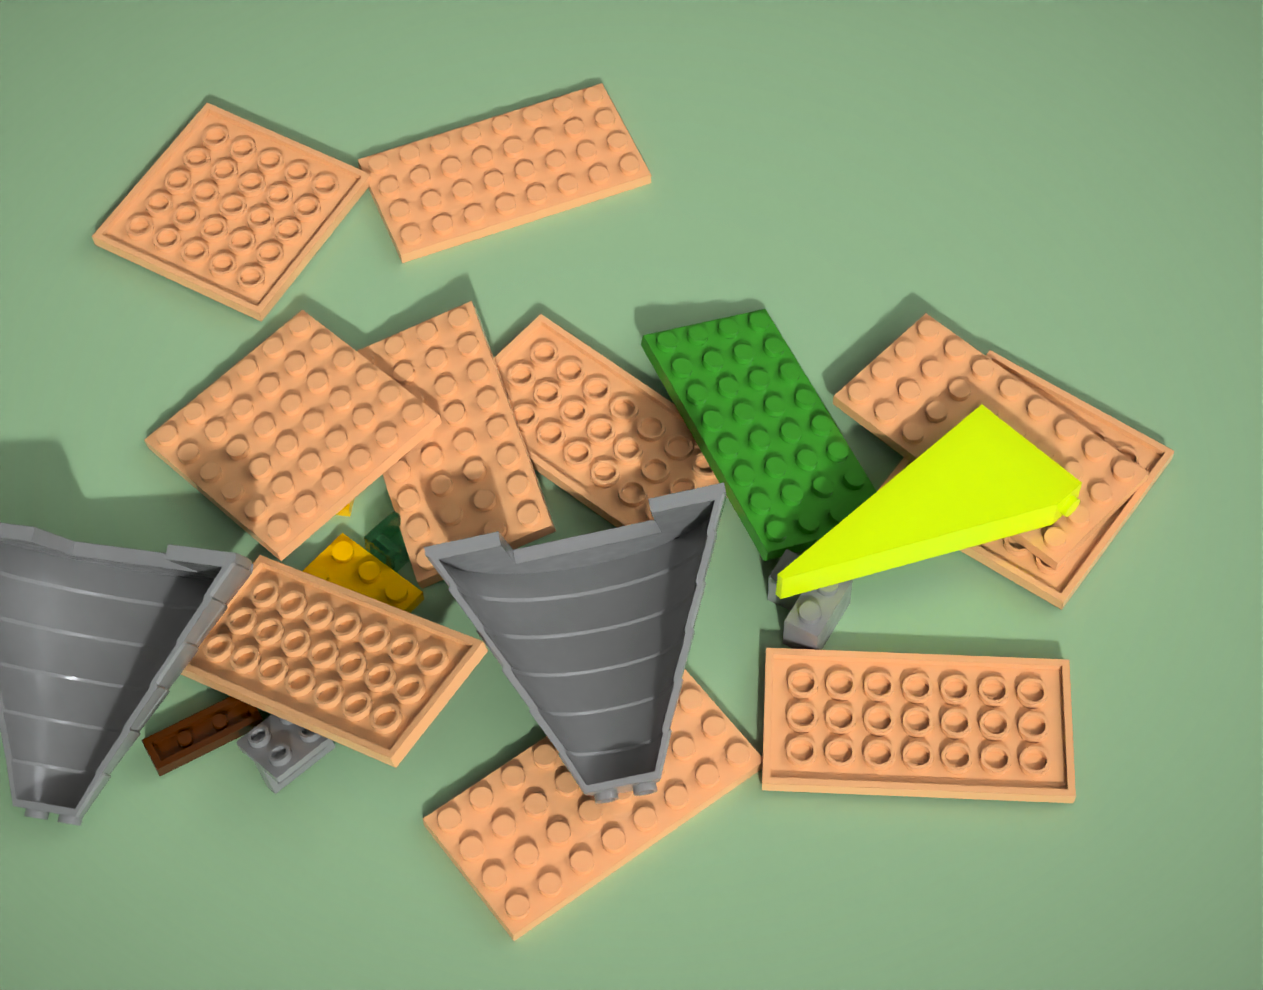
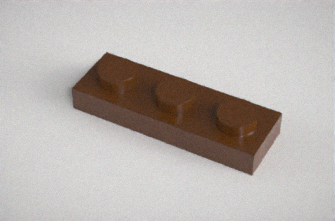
[142,696,263,776]

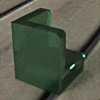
[364,511,410,572]

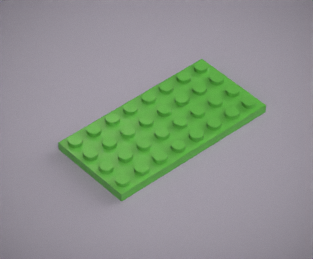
[640,309,877,561]

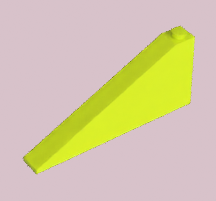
[775,404,1082,599]

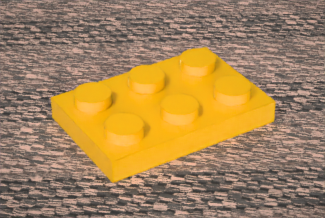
[303,533,424,613]

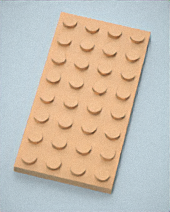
[358,83,651,263]
[357,301,556,589]
[833,313,1149,571]
[494,314,728,527]
[181,555,488,768]
[762,648,1076,803]
[423,669,763,941]

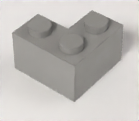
[767,549,853,650]

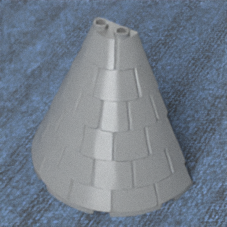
[424,482,727,804]
[0,522,254,826]

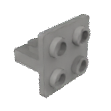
[236,714,335,794]

